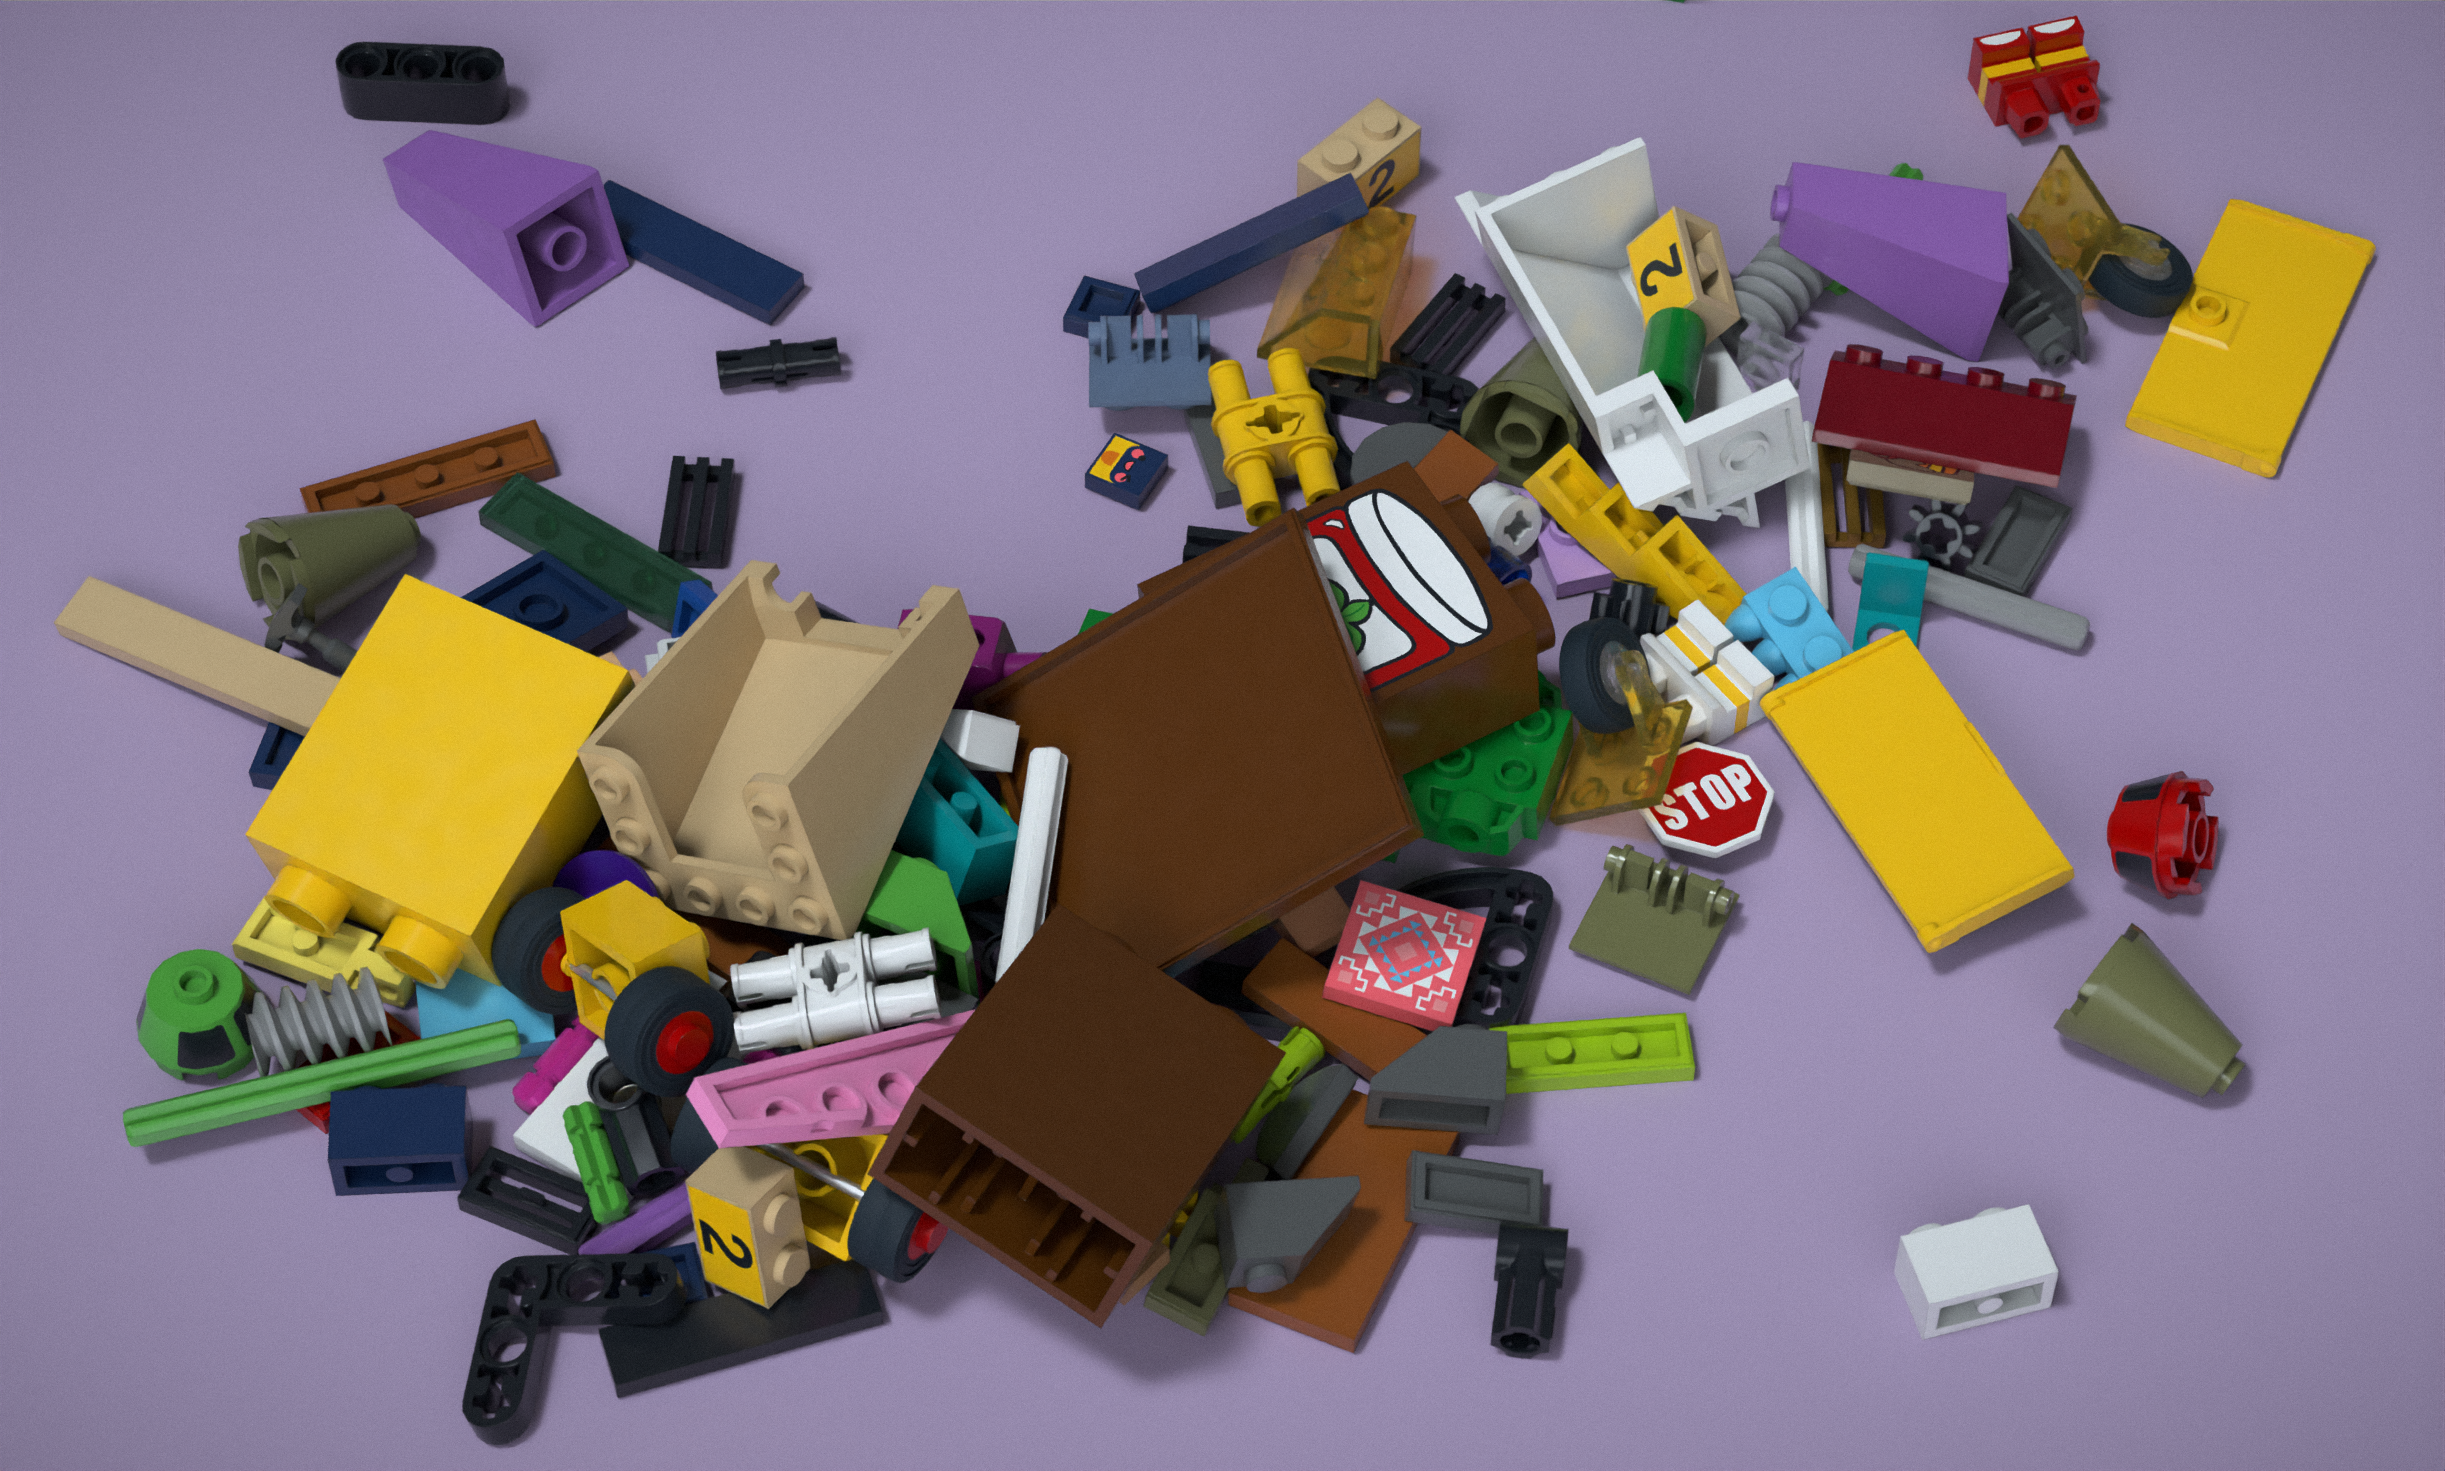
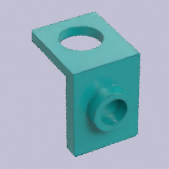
[1852,552,1929,652]

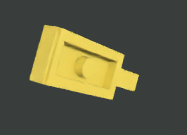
[232,896,416,1008]

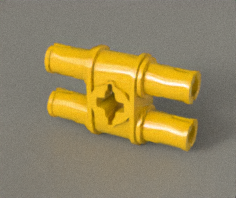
[1208,348,1340,527]

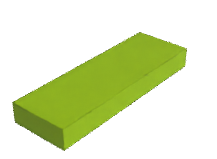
[1489,1013,1695,1094]

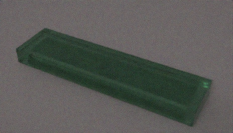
[478,472,713,634]

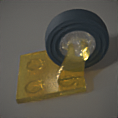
[2017,145,2193,318]
[1549,617,1693,826]

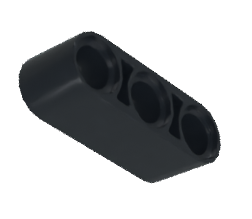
[336,42,510,125]

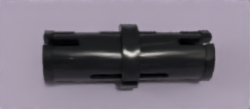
[715,337,841,390]

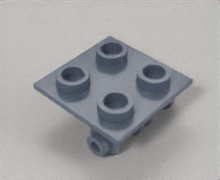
[1088,314,1211,411]

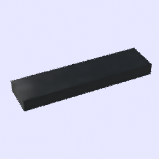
[598,1259,883,1398]

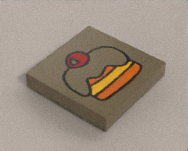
[1846,449,1974,505]

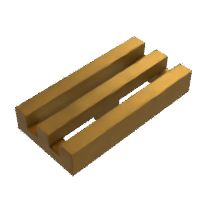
[1817,443,1886,548]

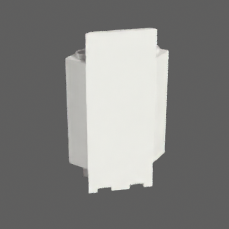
[1454,137,1810,528]

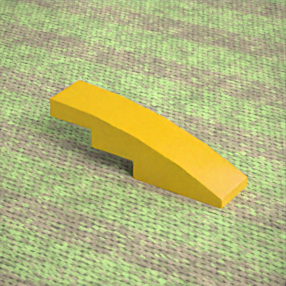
[1522,443,1747,625]

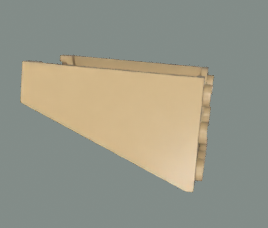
[577,560,979,940]

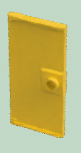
[2125,199,2376,478]
[1759,630,2075,953]

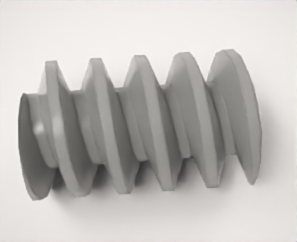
[1719,233,1833,360]
[245,967,392,1077]

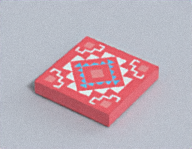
[1322,880,1486,1031]

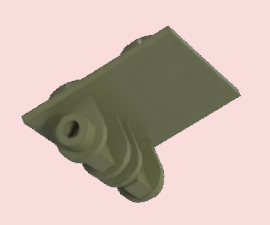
[1568,844,1740,995]

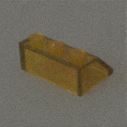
[1257,206,1417,379]

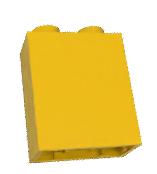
[245,574,635,989]

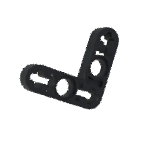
[462,1253,687,1445]

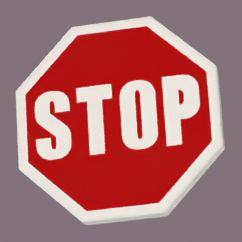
[1636,742,1775,859]

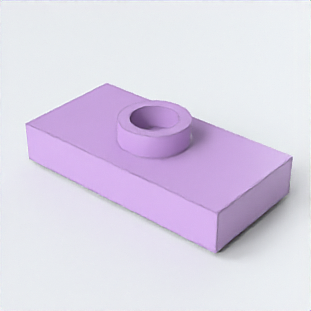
[1519,490,1616,598]

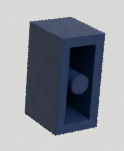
[328,1083,473,1196]

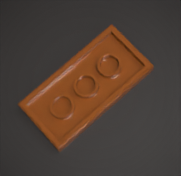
[1228,1089,1460,1353]

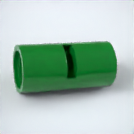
[1637,307,1707,423]

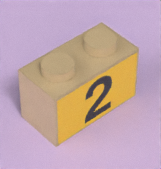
[1297,97,1421,239]
[1625,206,1741,347]
[685,1146,811,1309]

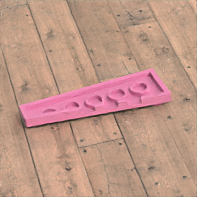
[686,1009,976,1148]

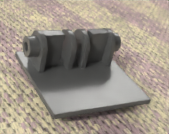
[1997,213,2089,368]

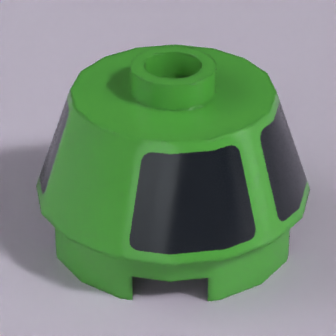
[136,949,266,1080]

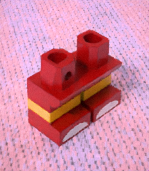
[1967,15,2101,138]

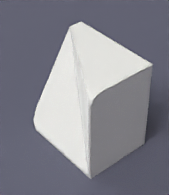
[941,709,1020,773]

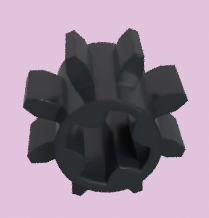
[1902,499,1983,571]
[1589,578,1670,641]

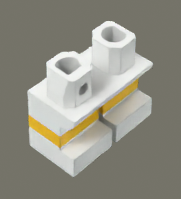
[1634,599,1774,748]

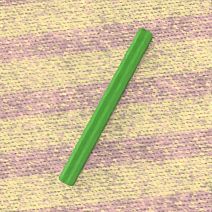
[123,1019,521,1147]

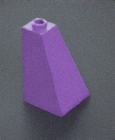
[383,130,630,327]
[1770,162,2009,362]

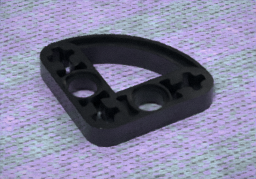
[1308,353,1479,491]
[1396,867,1553,1030]

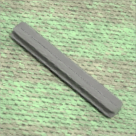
[1848,544,2090,651]

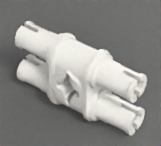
[730,927,942,1056]

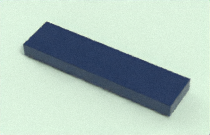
[1134,173,1369,314]
[603,180,805,326]

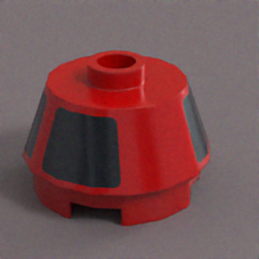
[2107,771,2219,900]

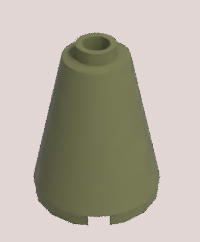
[1459,336,1583,488]
[238,504,421,640]
[2053,923,2245,1098]

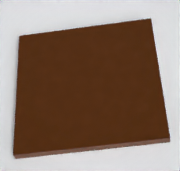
[971,507,1425,978]

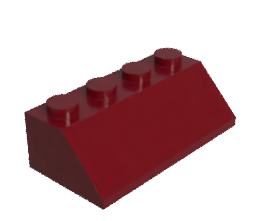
[1811,344,2077,488]

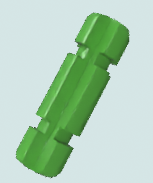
[563,1101,630,1225]

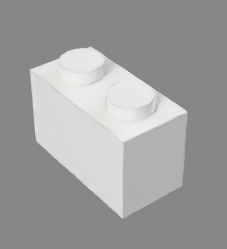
[1894,1204,2059,1340]

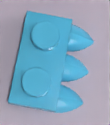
[1724,567,1854,691]

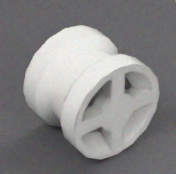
[1468,483,1542,557]

